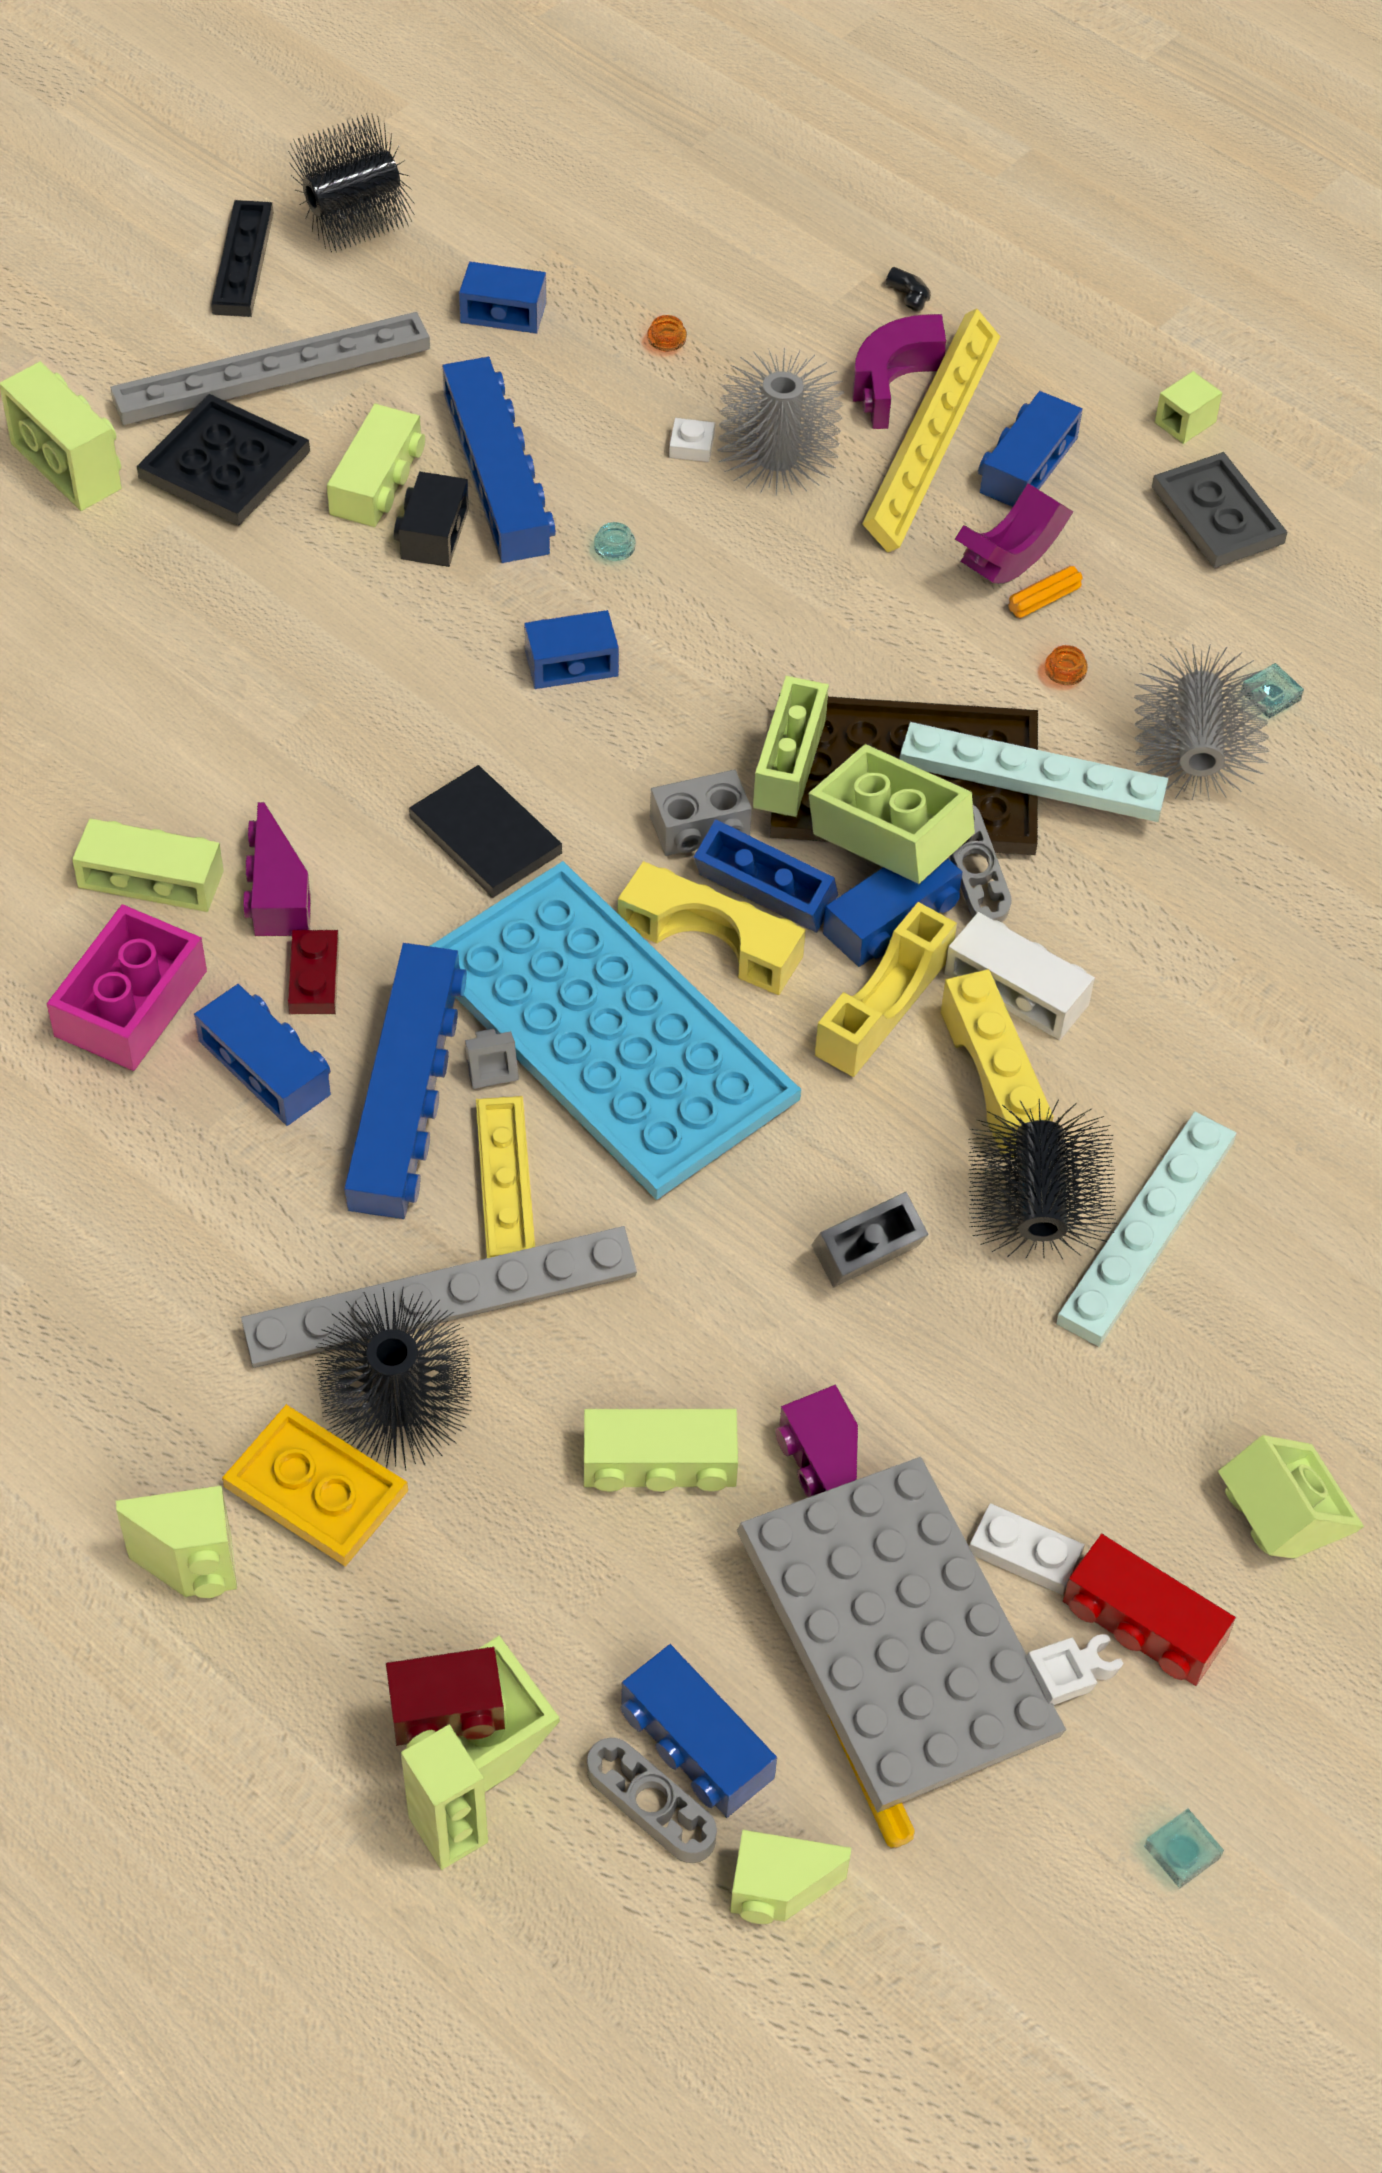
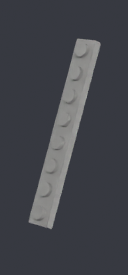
[110,312,430,425]
[241,1226,637,1368]

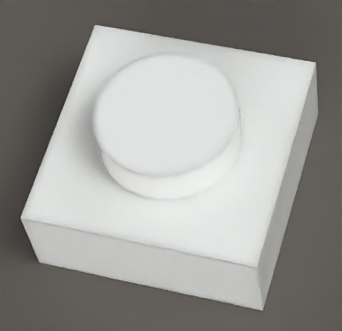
[669,418,715,462]

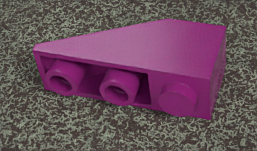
[244,802,311,936]
[775,1384,858,1498]

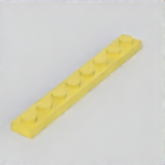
[862,308,1001,552]

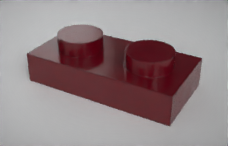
[288,930,339,1014]

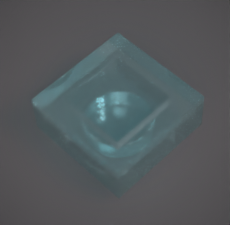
[1241,663,1304,719]
[1144,1808,1224,1889]

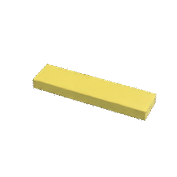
[476,1096,535,1258]

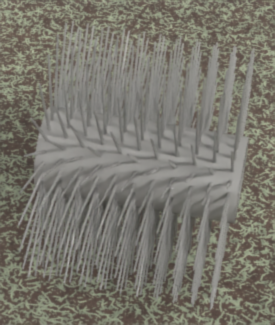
[717,348,844,496]
[1134,644,1269,801]

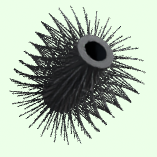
[288,113,415,253]
[968,1099,1117,1259]
[315,1287,472,1471]

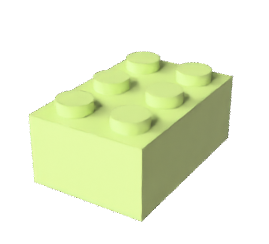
[0,361,122,511]
[809,744,975,884]

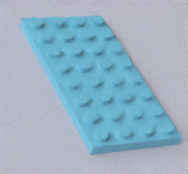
[430,861,801,1200]

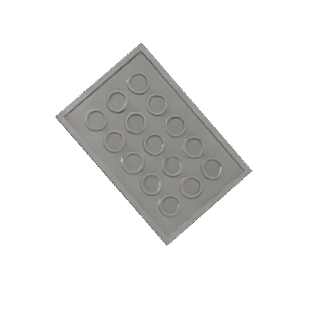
[737,1457,1066,1813]

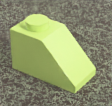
[730,1830,851,1924]

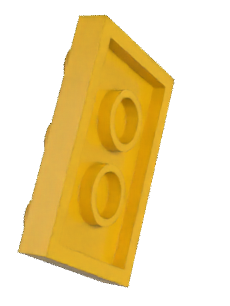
[222,1404,408,1567]

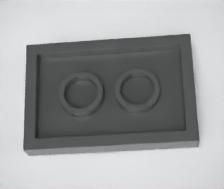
[1152,452,1288,568]

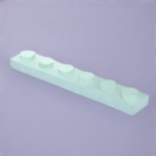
[900,722,1169,822]
[1056,1111,1237,1347]

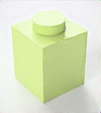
[1154,371,1222,444]

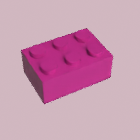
[46,904,207,1071]

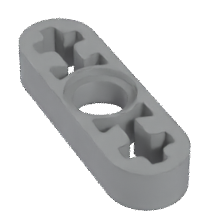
[949,805,1011,922]
[587,1738,717,1863]

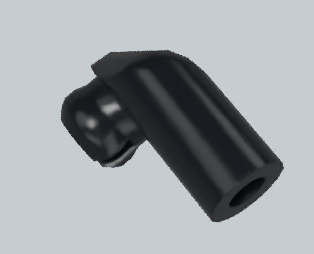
[886,267,931,311]

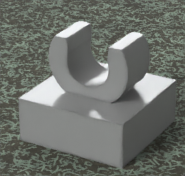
[465,1028,519,1089]

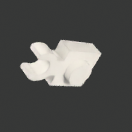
[1026,1634,1124,1705]

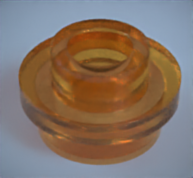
[647,315,687,352]
[1045,645,1088,685]

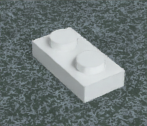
[969,1503,1085,1595]

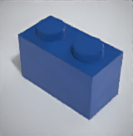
[459,261,547,334]
[524,610,619,689]

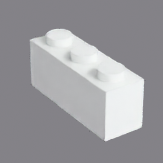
[945,912,1095,1040]

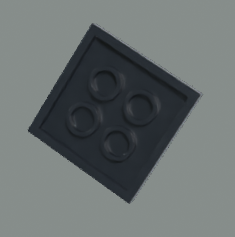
[136,394,310,526]

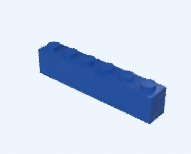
[442,356,556,563]
[344,943,467,1219]

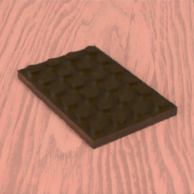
[770,693,1038,855]

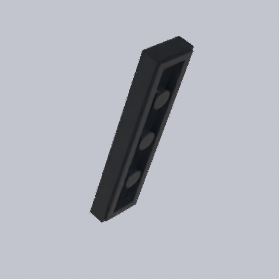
[211,200,274,317]

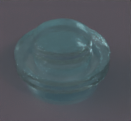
[594,522,636,561]

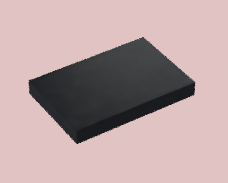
[409,765,562,898]

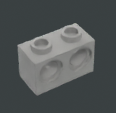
[650,769,752,856]

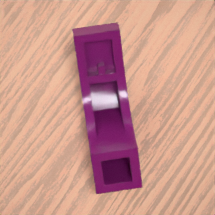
[852,314,946,429]
[955,483,1074,584]

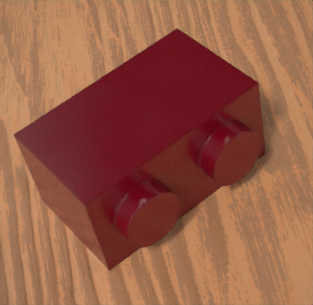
[386,1646,505,1746]

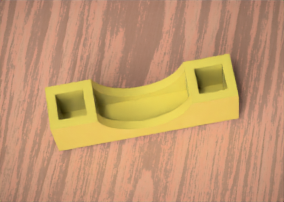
[618,861,806,995]
[815,902,957,1077]
[941,969,1054,1158]

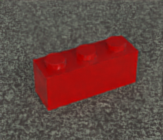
[1063,1533,1236,1686]

